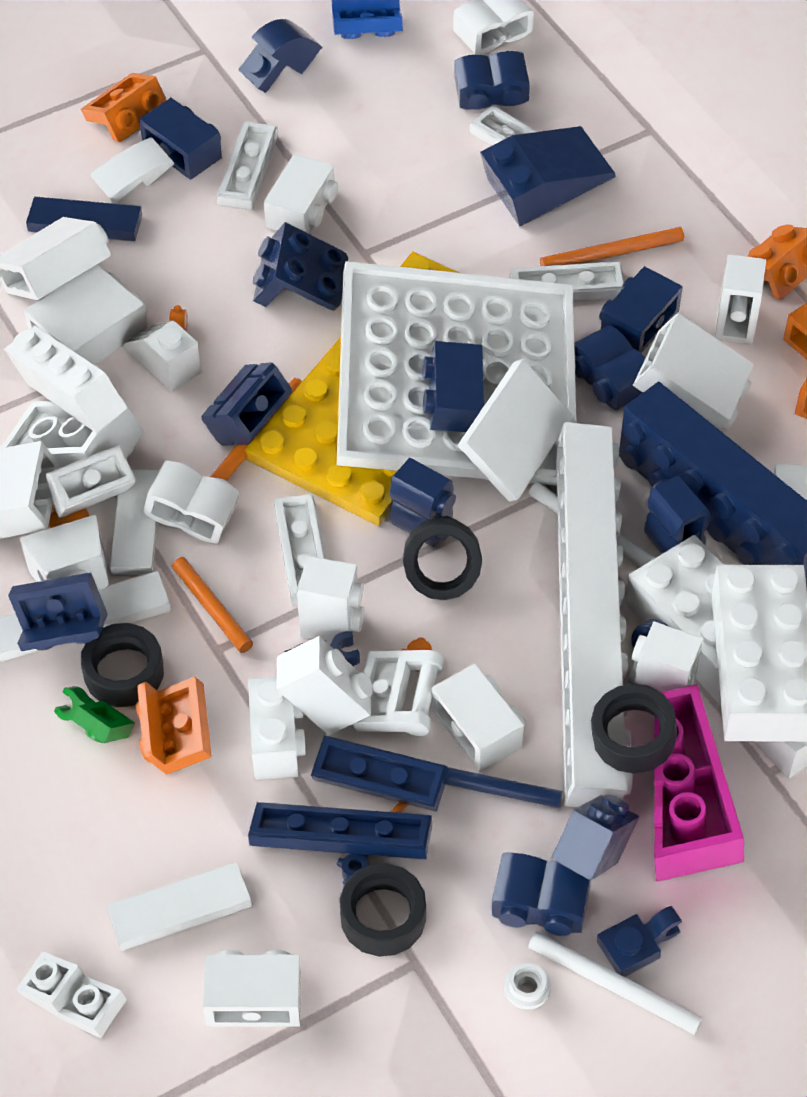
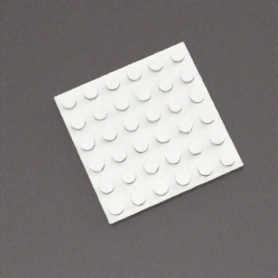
[336,261,576,486]

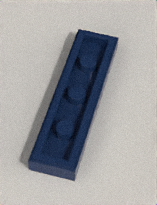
[248,802,433,859]

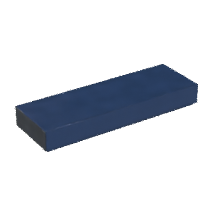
[26,196,142,241]
[310,735,450,812]

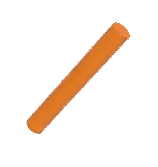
[172,557,253,653]

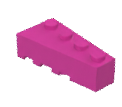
[654,684,744,882]

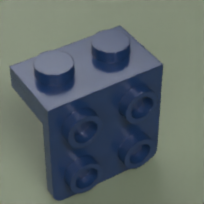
[253,222,348,311]

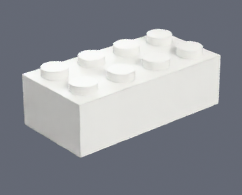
[711,565,807,742]

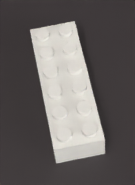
[625,535,807,779]

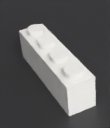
[5,326,127,433]

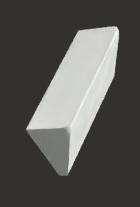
[46,445,137,518]

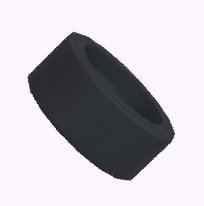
[403,517,482,600]
[81,623,164,707]
[591,684,677,774]
[339,863,426,957]

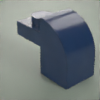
[238,19,323,93]

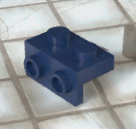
[8,572,108,651]

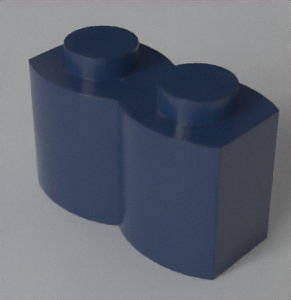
[454,51,530,110]
[574,325,645,410]
[390,457,456,547]
[644,475,711,554]
[492,853,591,936]

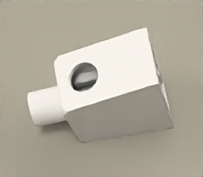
[20,515,109,590]

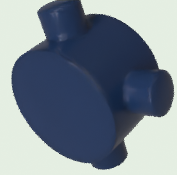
[337,854,369,885]

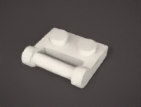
[353,650,445,736]

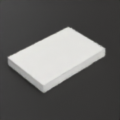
[458,359,573,502]

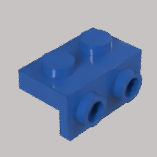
[331,0,403,39]

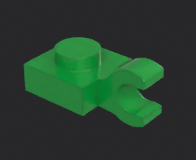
[54,686,135,743]

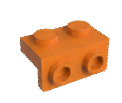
[747,224,807,299]
[136,677,212,775]

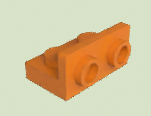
[81,73,166,142]

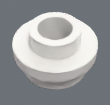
[504,963,551,1010]

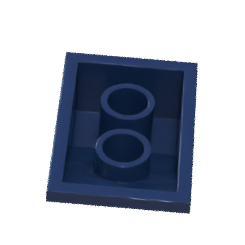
[480,126,616,227]

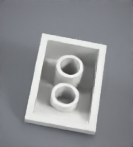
[0,397,144,468]

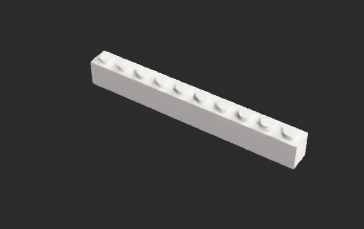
[556,422,633,807]

